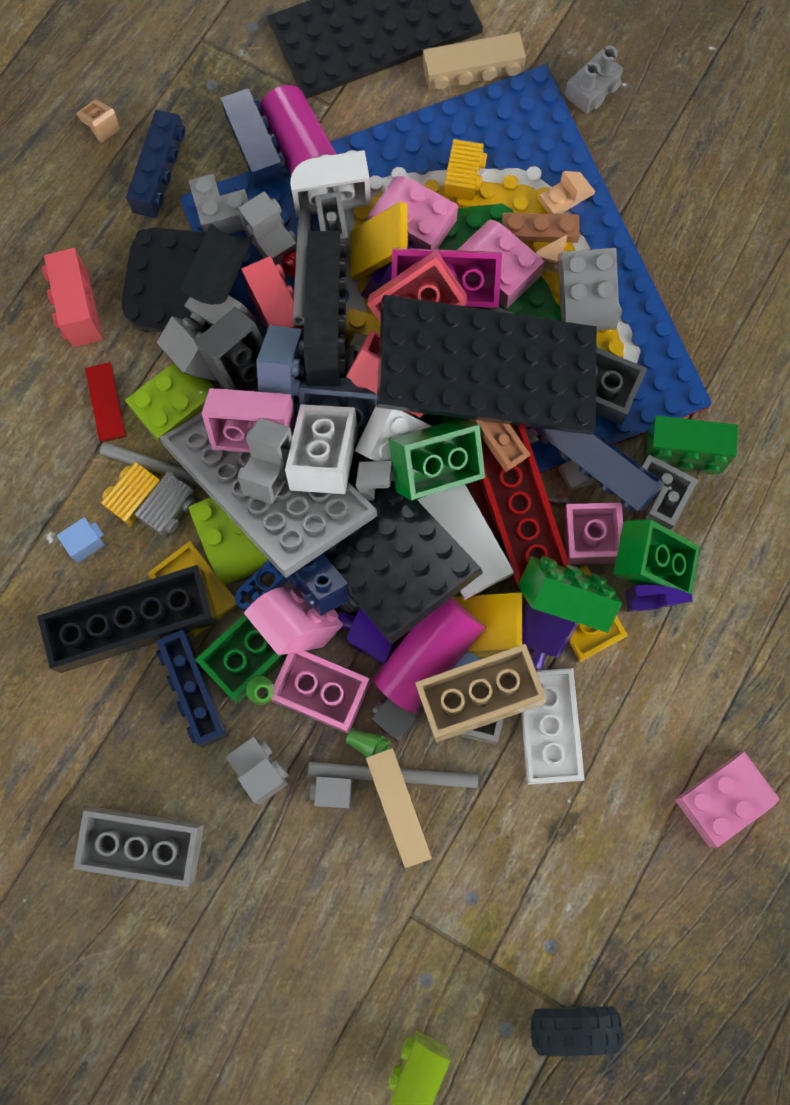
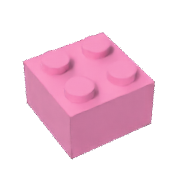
[562,503,623,565]

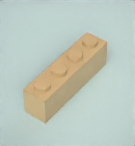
[423,32,526,90]

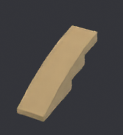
[366,748,432,868]

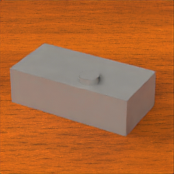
[73,807,204,887]

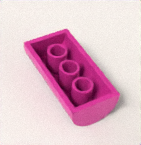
[260,85,337,176]
[391,248,502,308]
[373,598,486,713]

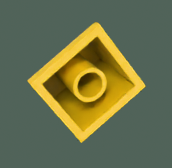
[453,593,522,657]

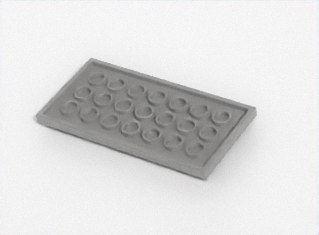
[160,412,377,578]

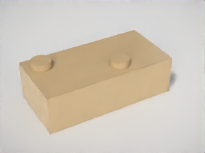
[415,644,546,743]

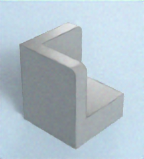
[356,461,394,500]

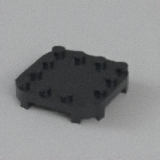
[122,228,211,333]

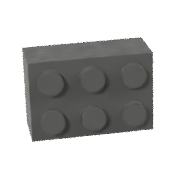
[194,307,264,392]

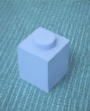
[56,517,105,563]

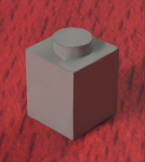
[310,777,352,809]

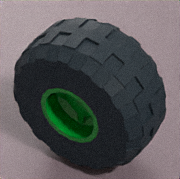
[531,1006,623,1056]

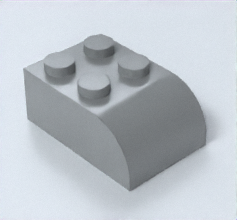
[558,248,619,331]

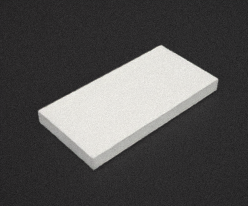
[418,484,514,600]
[521,668,585,785]

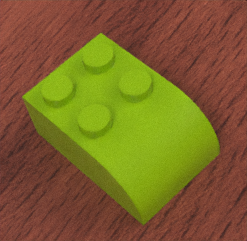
[125,363,216,448]
[188,497,268,586]
[387,1030,451,1105]

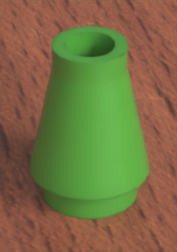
[246,676,275,705]
[346,728,390,757]

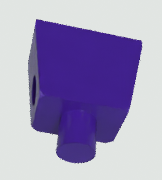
[522,601,579,670]
[338,608,396,665]

